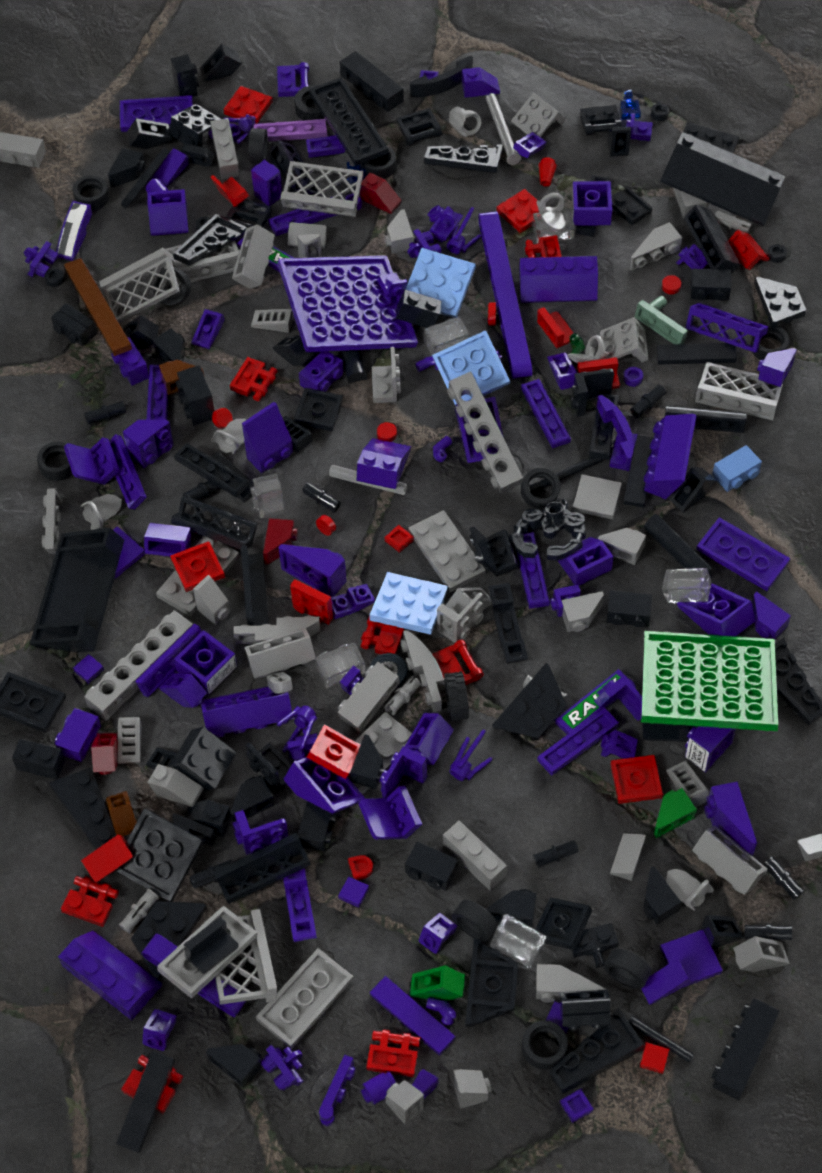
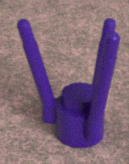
[224,114,256,144]
[446,207,482,254]
[277,705,317,753]
[449,729,492,781]

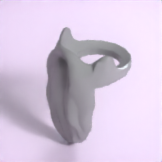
[449,106,481,137]
[537,193,565,231]
[568,335,609,363]
[211,418,246,454]
[81,494,122,530]
[666,869,714,911]

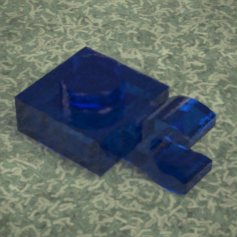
[620,90,641,120]

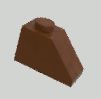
[159,360,205,395]
[105,791,136,835]

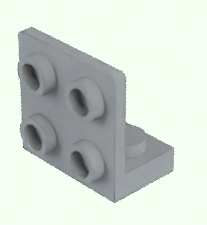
[511,92,566,137]
[600,317,649,363]
[372,347,401,403]
[437,592,484,643]

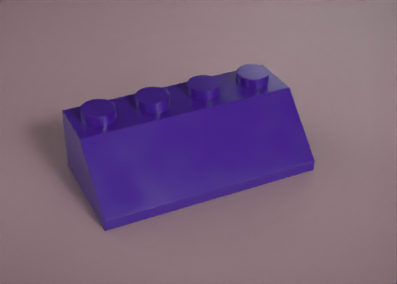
[519,256,598,303]
[644,414,696,500]
[201,686,294,738]
[58,930,163,1020]

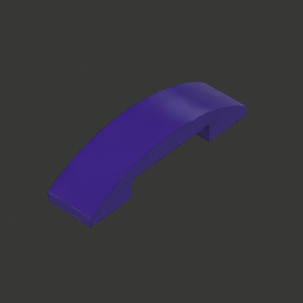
[597,395,633,470]
[281,863,317,942]

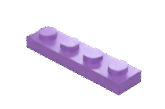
[253,119,327,142]

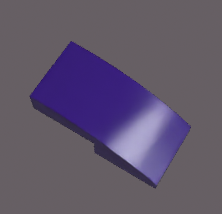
[331,584,375,619]

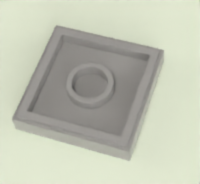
[572,474,622,520]

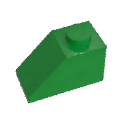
[654,788,697,838]
[410,965,465,1001]

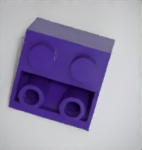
[147,189,189,236]
[123,420,174,469]
[558,537,613,585]

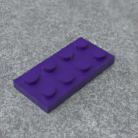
[120,95,193,132]
[696,517,790,591]

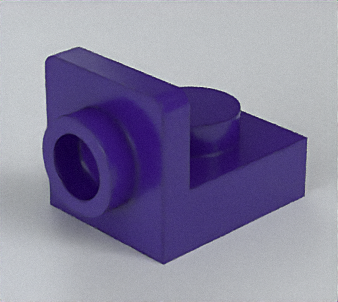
[626,114,653,141]
[676,244,708,269]
[377,273,408,298]
[550,585,581,617]
[340,665,364,695]
[601,730,638,759]
[419,912,458,954]
[143,1009,177,1051]

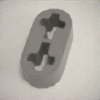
[266,672,293,693]

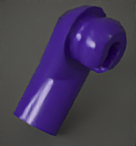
[415,356,439,372]
[433,436,452,462]
[426,997,456,1025]

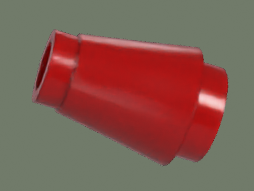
[538,157,557,187]

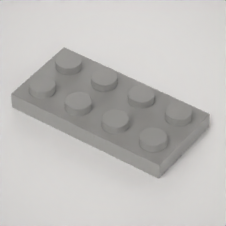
[408,510,486,592]
[156,536,240,617]
[347,712,412,795]
[157,906,257,999]
[256,948,353,1049]

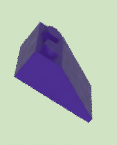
[455,397,504,464]
[242,402,293,473]
[356,438,411,489]
[279,544,347,597]
[677,581,756,637]
[283,757,365,814]
[704,782,757,856]

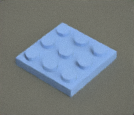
[406,248,476,319]
[432,330,511,405]
[370,572,448,635]

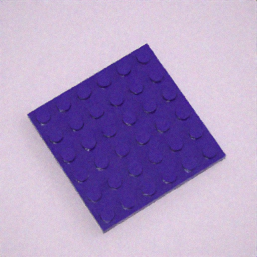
[277,256,418,352]

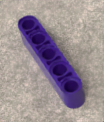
[141,934,247,1017]

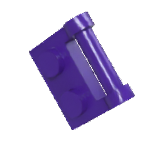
[277,62,309,97]

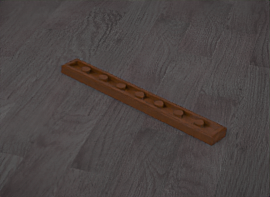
[64,258,132,356]

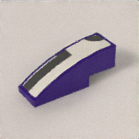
[56,201,92,261]

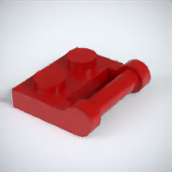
[432,639,484,685]

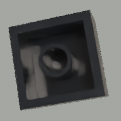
[175,365,215,426]
[170,727,237,791]

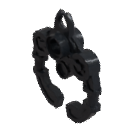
[510,498,586,561]

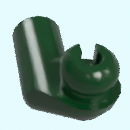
[569,333,585,362]

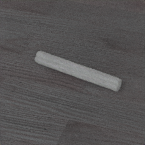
[329,465,407,495]

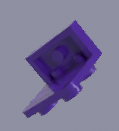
[64,437,120,485]
[594,675,642,721]
[380,746,427,798]
[358,786,422,840]
[232,810,288,855]

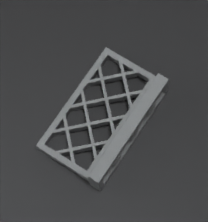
[280,161,364,217]
[164,241,240,288]
[99,248,180,323]
[695,362,783,421]
[204,909,277,1005]

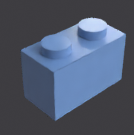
[712,445,762,492]

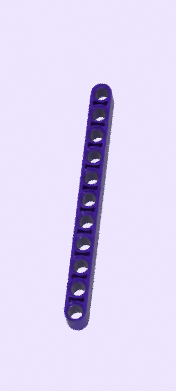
[478,211,532,379]

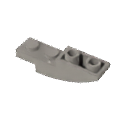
[234,615,320,644]
[400,630,444,713]

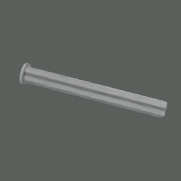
[486,93,521,165]

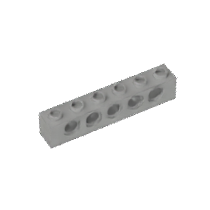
[447,372,523,493]
[84,610,193,721]

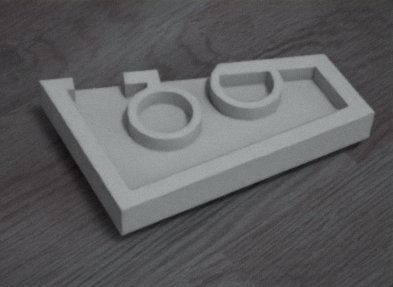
[42,489,63,554]

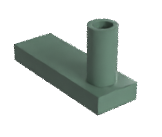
[634,296,688,344]

